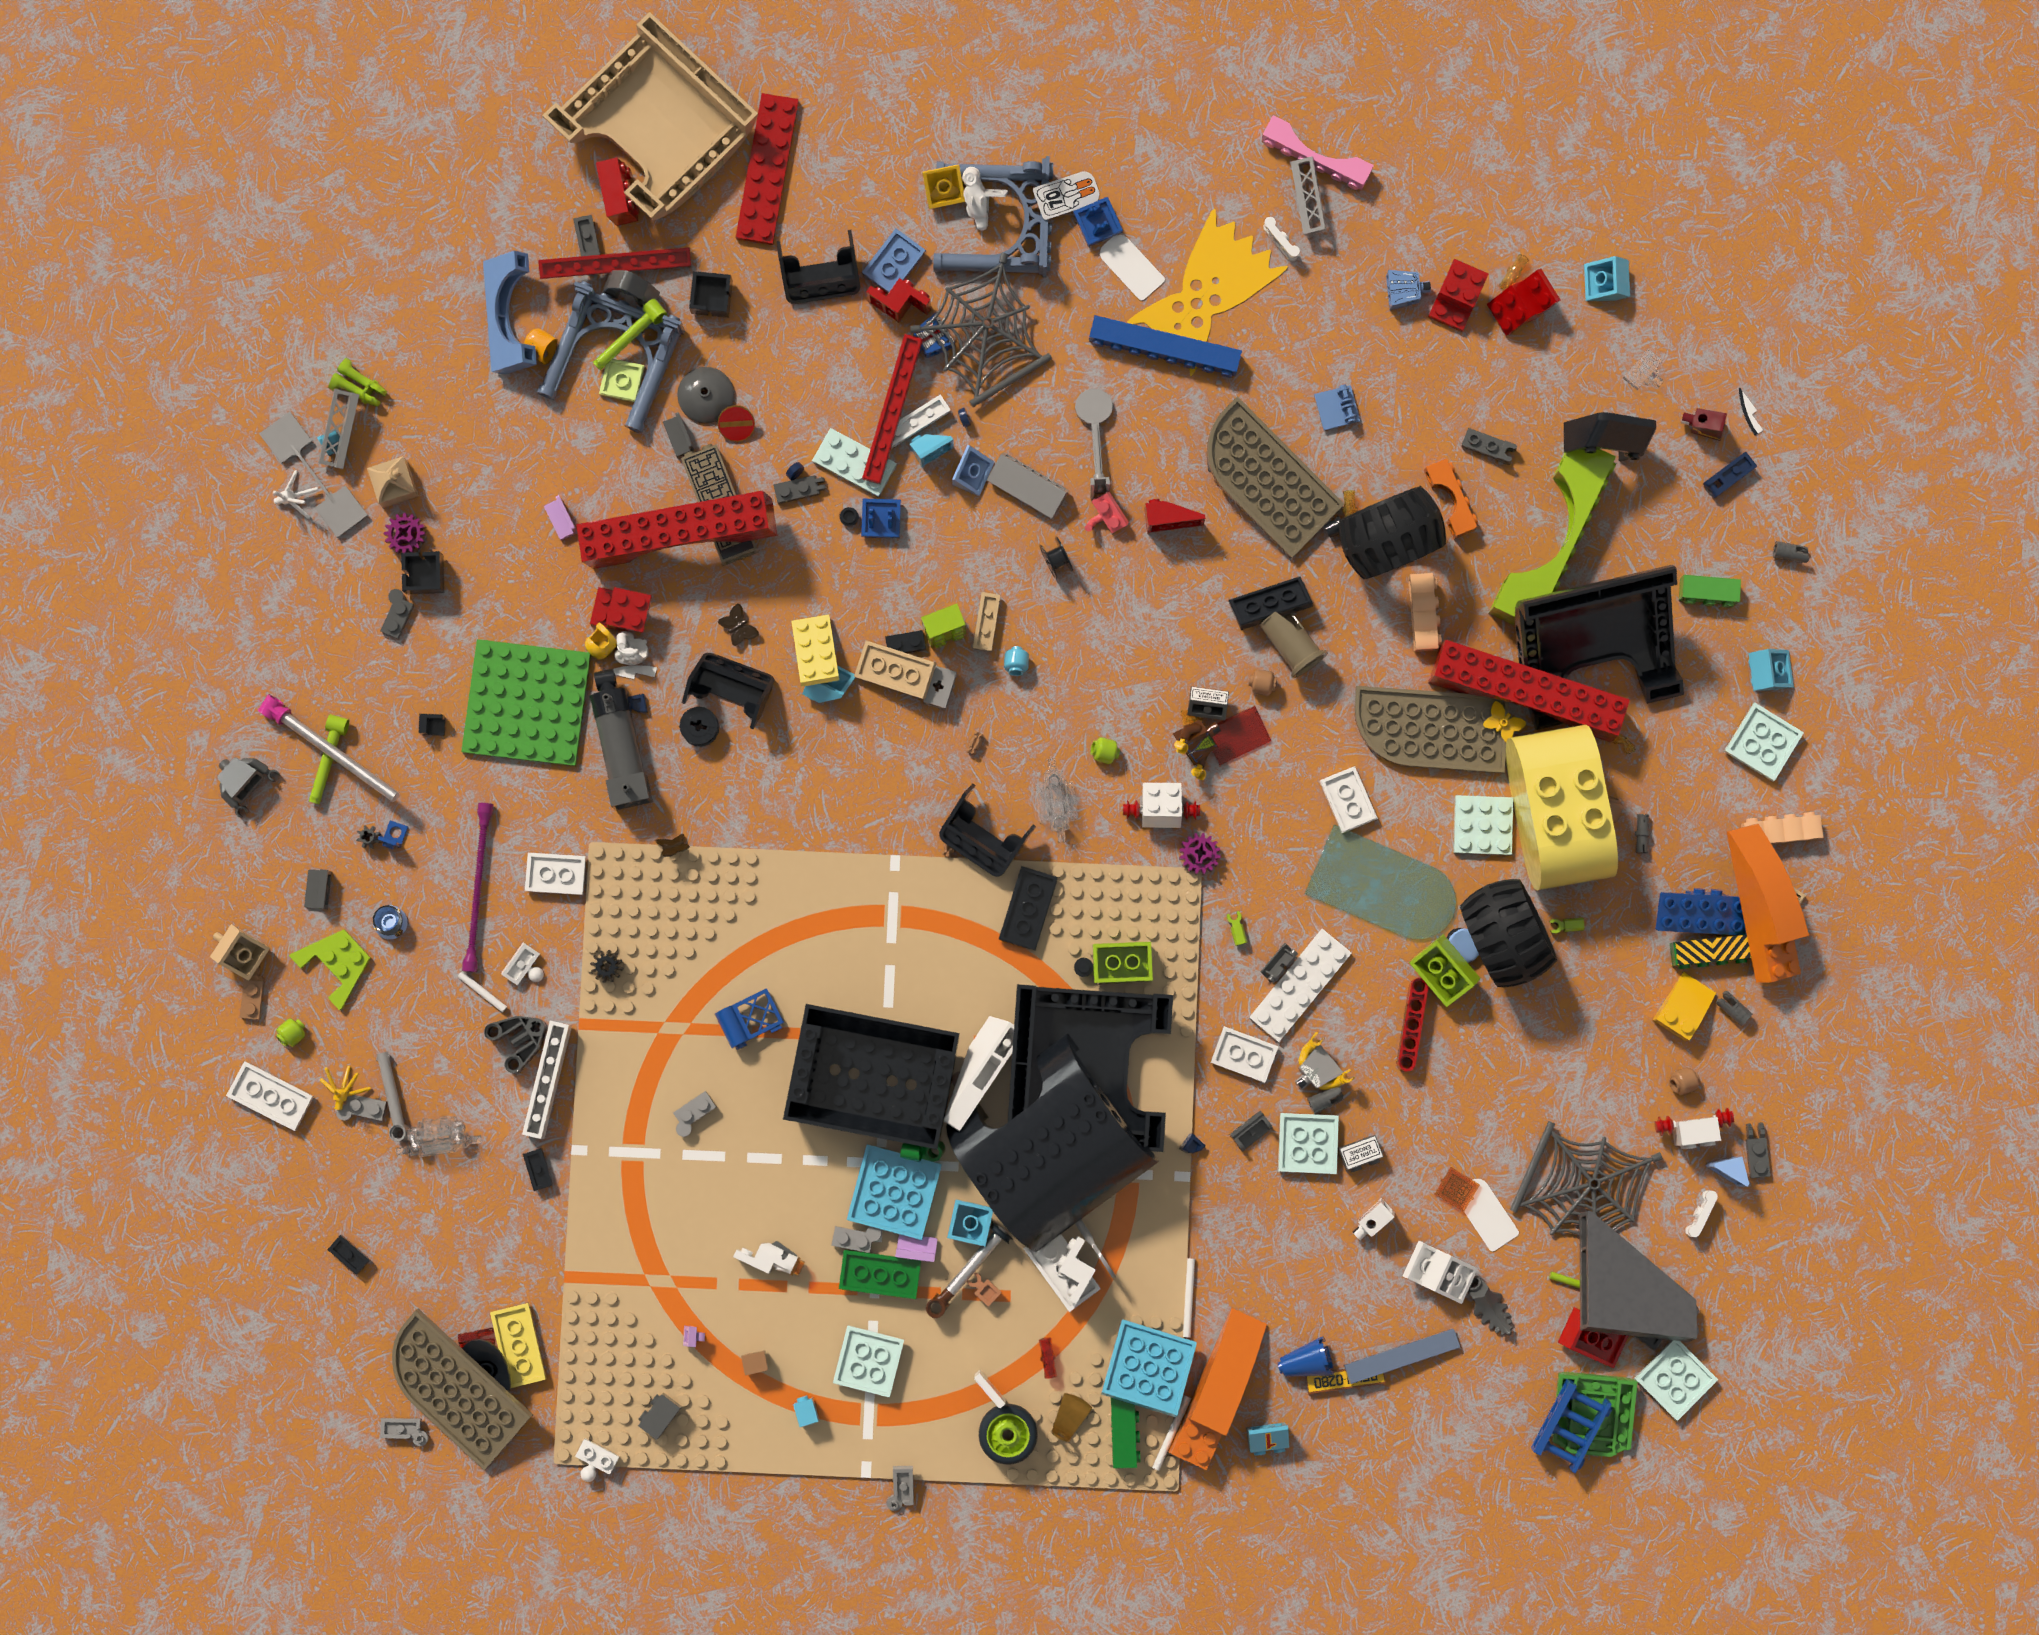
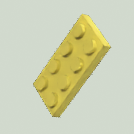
[792,615,839,687]
[490,1303,547,1388]

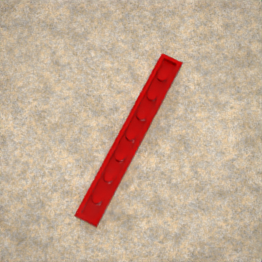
[538,247,691,279]
[862,334,923,485]

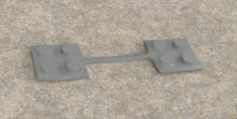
[259,411,368,538]

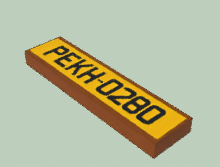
[1305,1369,1386,1394]

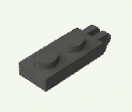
[773,475,827,504]

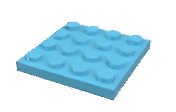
[847,1144,942,1240]
[1101,1319,1197,1417]

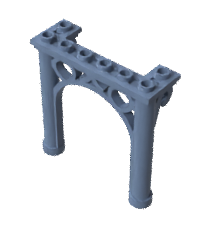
[933,156,1053,277]
[537,281,685,433]

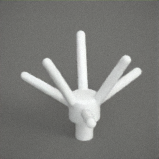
[273,470,319,519]

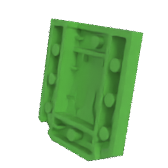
[1552,1372,1638,1457]

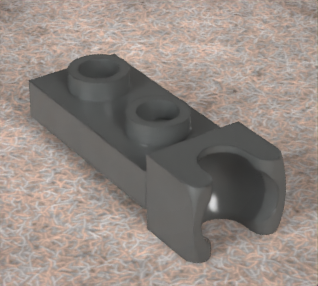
[573,215,601,256]
[1461,428,1517,465]

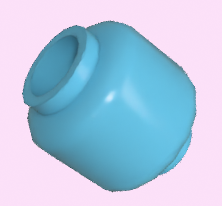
[1004,646,1029,676]

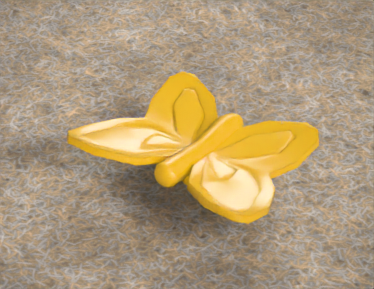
[1483,701,1526,743]

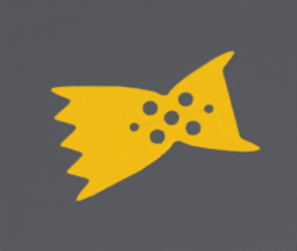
[1127,209,1288,376]

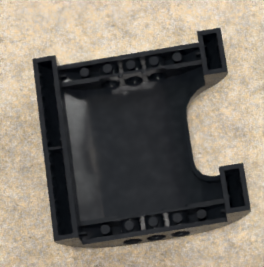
[1515,565,1684,730]
[1008,984,1173,1152]
[946,1034,1159,1252]

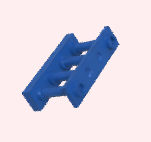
[1531,1379,1612,1473]

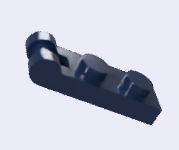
[1703,452,1757,499]

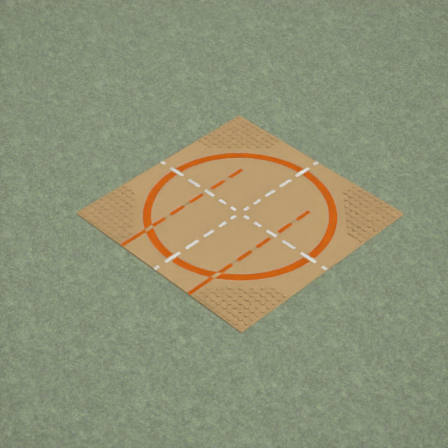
[554,842,1202,1491]

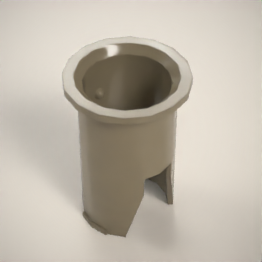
[1260,612,1328,679]

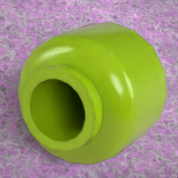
[1090,737,1120,764]
[276,1018,305,1047]

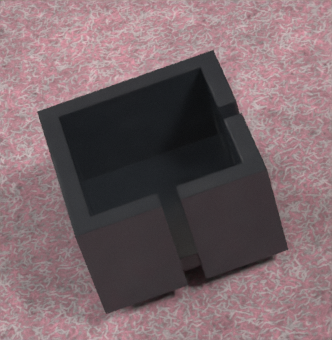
[689,271,733,318]
[401,551,444,595]

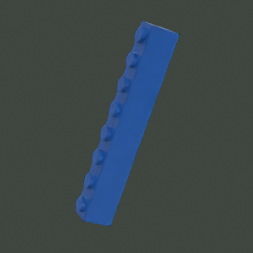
[1089,315,1242,377]

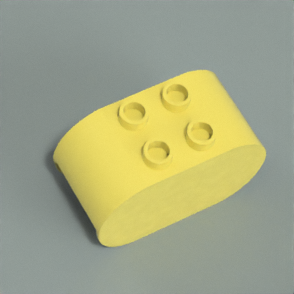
[1506,725,1618,890]

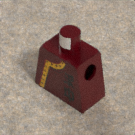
[1681,408,1727,441]

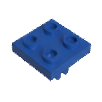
[1073,197,1123,247]
[861,498,901,538]

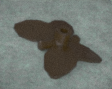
[718,603,759,646]
[656,834,690,857]

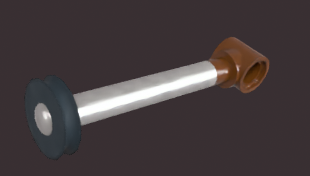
[926,1221,1013,1318]

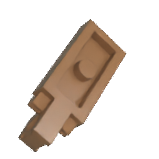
[240,966,265,1020]

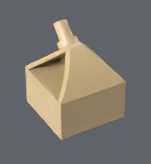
[367,456,419,508]
[210,924,270,981]

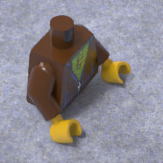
[1173,720,1221,780]

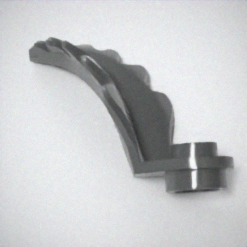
[1468,1276,1513,1336]

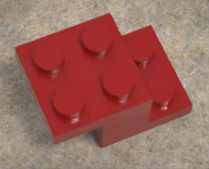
[1428,259,1489,332]
[1487,268,1561,336]
[866,278,931,323]
[590,587,652,633]

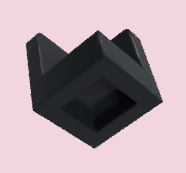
[418,714,446,736]

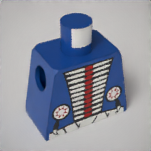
[913,313,955,358]

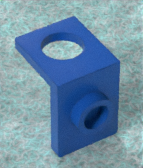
[378,820,408,849]

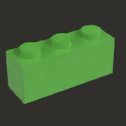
[1679,575,1741,608]

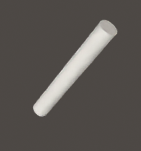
[458,971,507,1013]

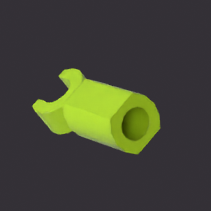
[1226,911,1248,946]
[1549,918,1585,934]

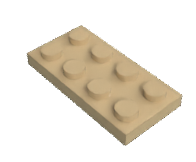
[854,641,937,700]

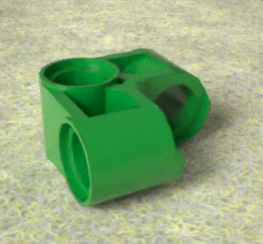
[900,1141,945,1162]

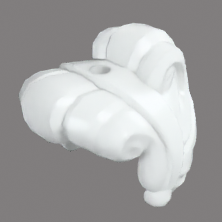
[614,631,648,665]

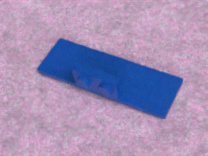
[1655,888,1747,935]

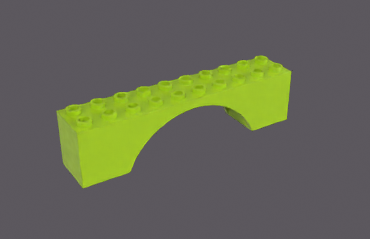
[1489,449,1617,626]

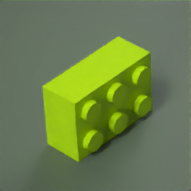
[921,604,966,648]
[1409,934,1481,1007]
[1092,942,1153,984]

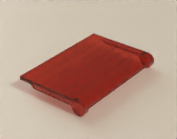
[1212,706,1271,765]

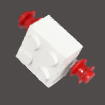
[1123,783,1200,828]
[1654,1108,1734,1149]

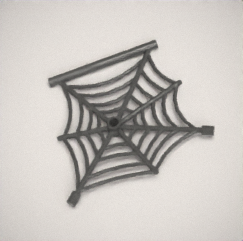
[910,253,1052,407]
[1510,1121,1663,1235]

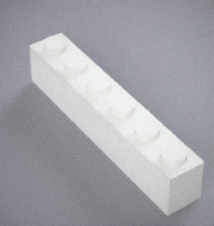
[522,1021,572,1139]

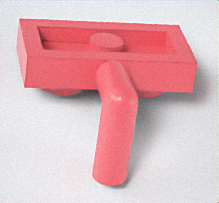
[1085,491,1129,533]

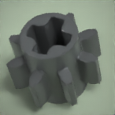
[356,825,381,849]

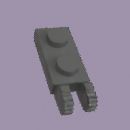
[1745,1122,1770,1178]

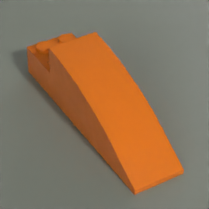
[1727,824,1809,983]
[1168,1308,1267,1470]

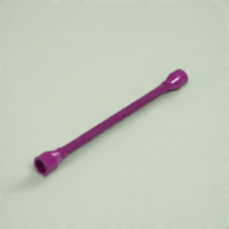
[462,803,494,972]

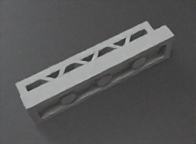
[1291,156,1327,238]
[318,389,359,469]

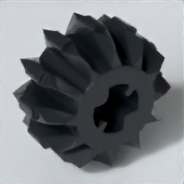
[590,950,624,983]

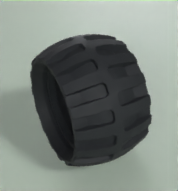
[1339,486,1446,579]
[1460,879,1557,987]

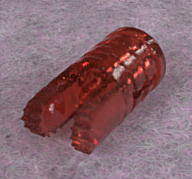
[458,1327,495,1348]

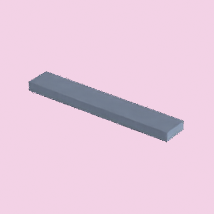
[1344,1328,1460,1384]

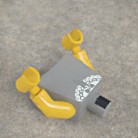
[1295,1032,1355,1090]

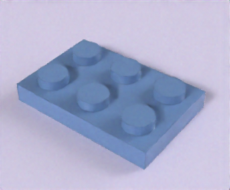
[862,228,926,293]

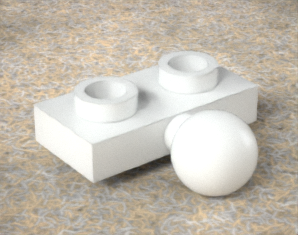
[501,942,544,985]
[575,1438,620,1482]

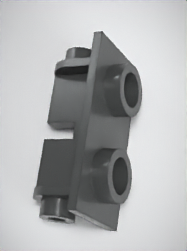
[1260,943,1298,983]

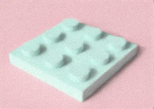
[1724,702,1804,782]
[1453,795,1513,855]
[1278,1113,1339,1174]
[833,1325,904,1398]
[1634,1340,1718,1421]

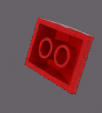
[1144,499,1206,533]
[1558,1307,1629,1369]

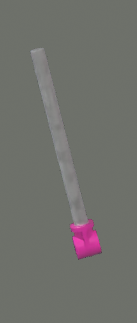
[258,694,400,802]

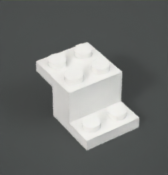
[1057,1236,1096,1304]
[1403,1241,1478,1304]

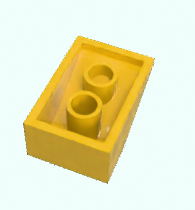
[1653,972,1716,1041]

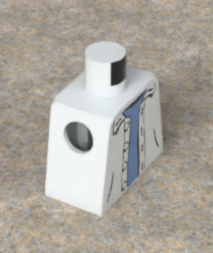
[1353,1198,1395,1240]

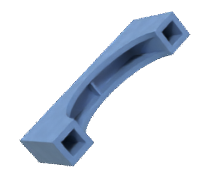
[483,251,537,375]

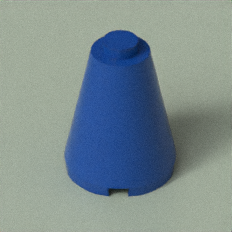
[1278,1336,1334,1377]

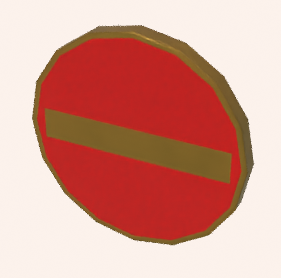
[717,405,755,442]

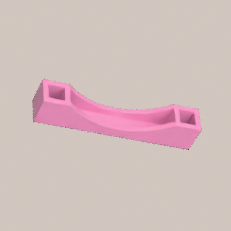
[1261,115,1374,190]

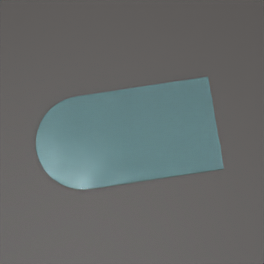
[1305,825,1456,939]

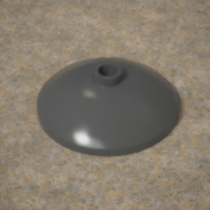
[677,367,734,423]

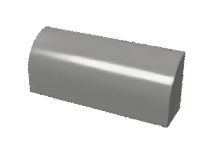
[987,452,1069,519]

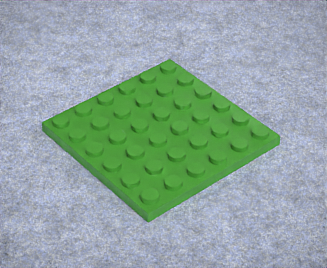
[461,639,591,766]

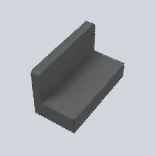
[663,412,694,458]
[304,869,332,910]

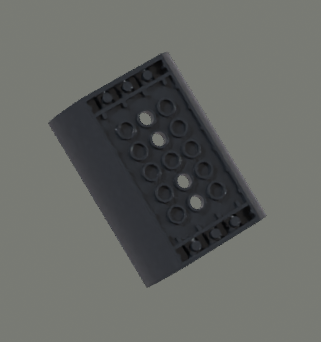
[783,1004,960,1149]

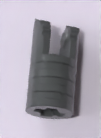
[1773,541,1809,563]
[1716,991,1753,1026]
[1307,1087,1344,1114]

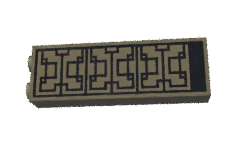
[681,444,759,566]

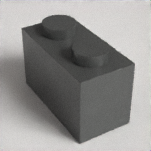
[638,1393,682,1440]

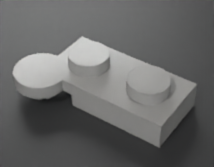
[673,1091,716,1137]
[336,1095,387,1121]
[831,1226,881,1253]
[380,1418,429,1446]
[886,1466,914,1511]

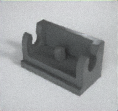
[1229,1111,1273,1151]

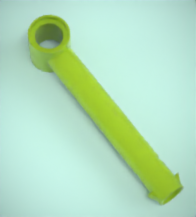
[593,299,668,370]
[309,714,350,805]

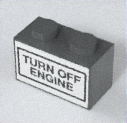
[1187,686,1229,720]
[1338,1135,1384,1173]

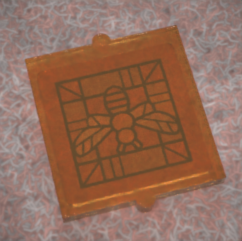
[1434,1167,1480,1212]

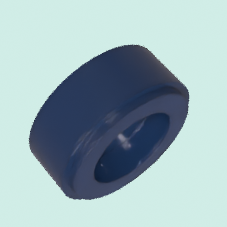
[958,407,971,427]
[786,462,804,480]

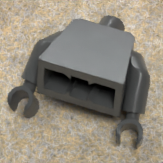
[218,757,280,817]

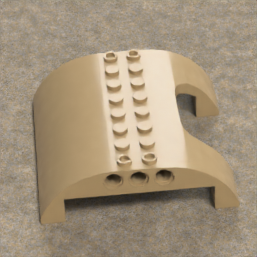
[542,12,758,220]

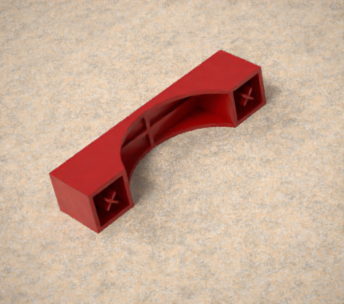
[576,490,778,569]
[1428,640,1630,742]

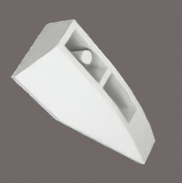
[943,1016,1014,1131]

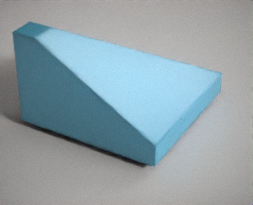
[317,430,339,456]

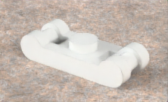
[1263,217,1300,262]
[1685,1190,1718,1237]

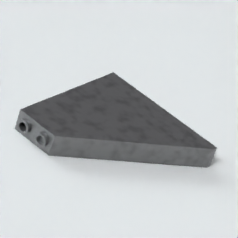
[1579,1211,1699,1342]

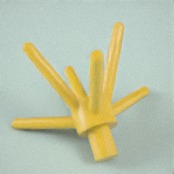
[320,1066,371,1110]

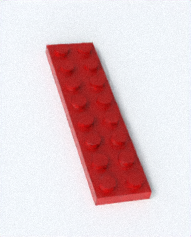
[736,93,799,245]

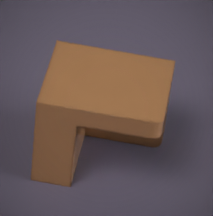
[741,1350,768,1375]

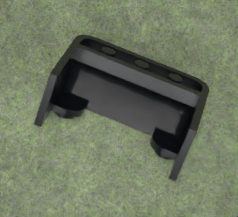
[777,230,860,304]
[1564,412,1656,461]
[682,653,774,729]
[939,783,1036,877]

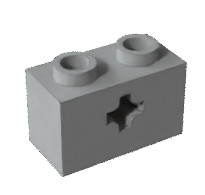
[923,666,957,711]

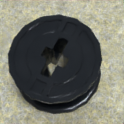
[1039,537,1073,579]
[679,707,719,747]

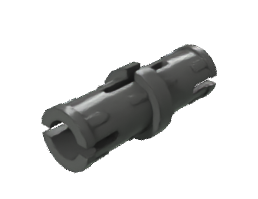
[1635,814,1650,853]

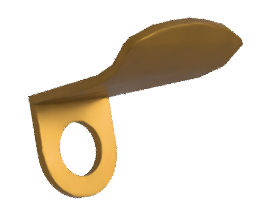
[1051,1393,1092,1442]

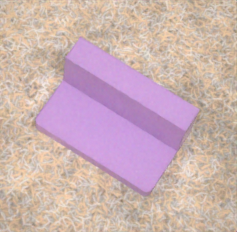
[544,495,577,541]
[895,1234,937,1262]

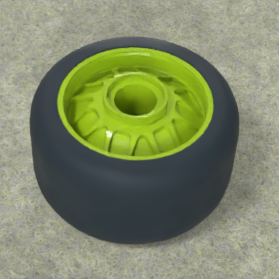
[979,1404,1038,1465]

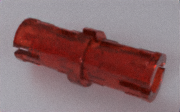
[1039,1337,1057,1379]

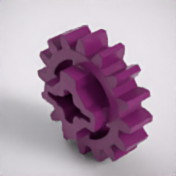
[384,513,426,554]
[1179,833,1221,875]

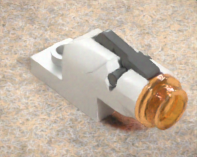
[733,1241,805,1276]

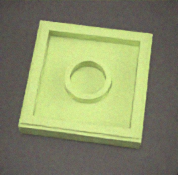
[599,359,645,402]

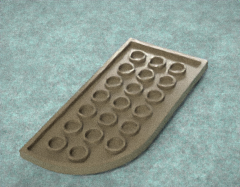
[1207,396,1344,558]
[1354,686,1509,774]
[392,1308,533,1470]

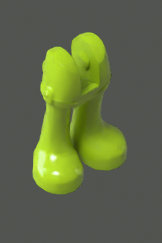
[328,358,387,407]

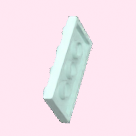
[812,428,897,497]

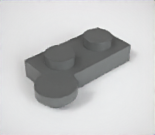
[380,589,414,640]

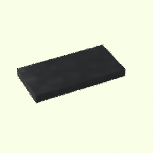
[1228,576,1313,630]
[999,866,1058,951]

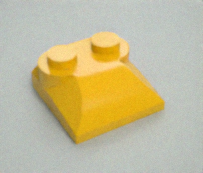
[922,164,965,209]

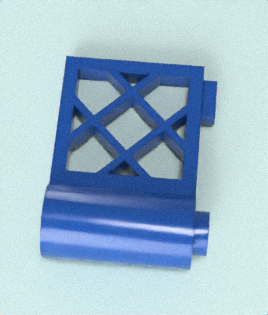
[715,988,784,1050]

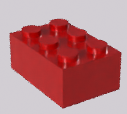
[596,157,640,226]

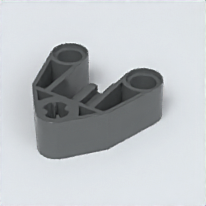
[602,270,660,308]
[484,1016,547,1073]

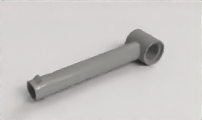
[376,1052,412,1142]

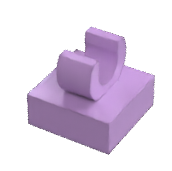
[683,1326,705,1347]

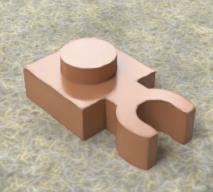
[967,1272,1002,1307]

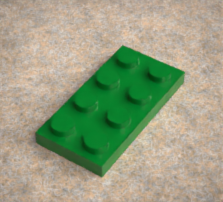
[839,1250,921,1299]

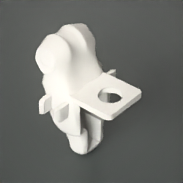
[962,167,1008,230]

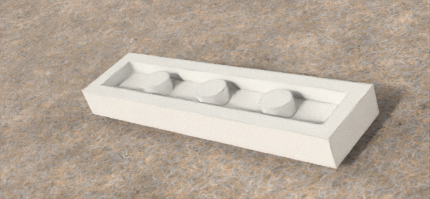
[891,394,951,449]

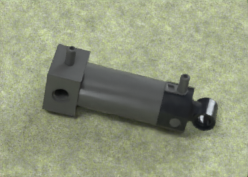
[590,669,653,810]

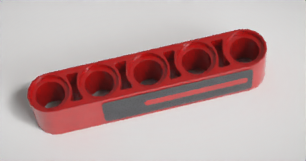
[1396,978,1428,1072]

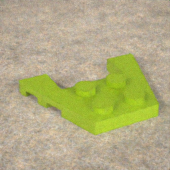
[289,929,371,1011]

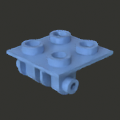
[1314,384,1360,430]

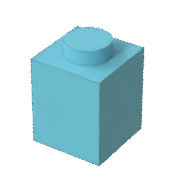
[793,1395,819,1427]

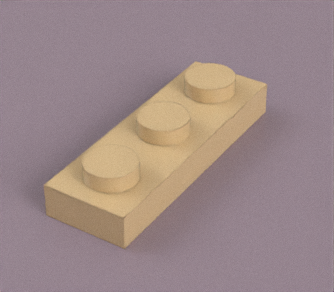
[973,592,1001,652]

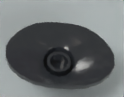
[462,1339,511,1393]

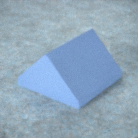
[952,445,994,496]
[1706,1157,1749,1187]

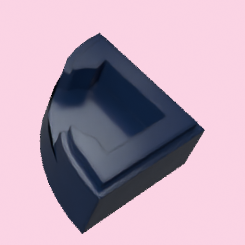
[628,694,648,713]
[1179,1134,1206,1153]

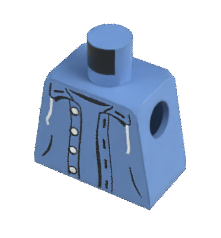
[1386,270,1431,310]

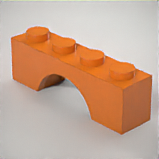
[1424,458,1478,539]

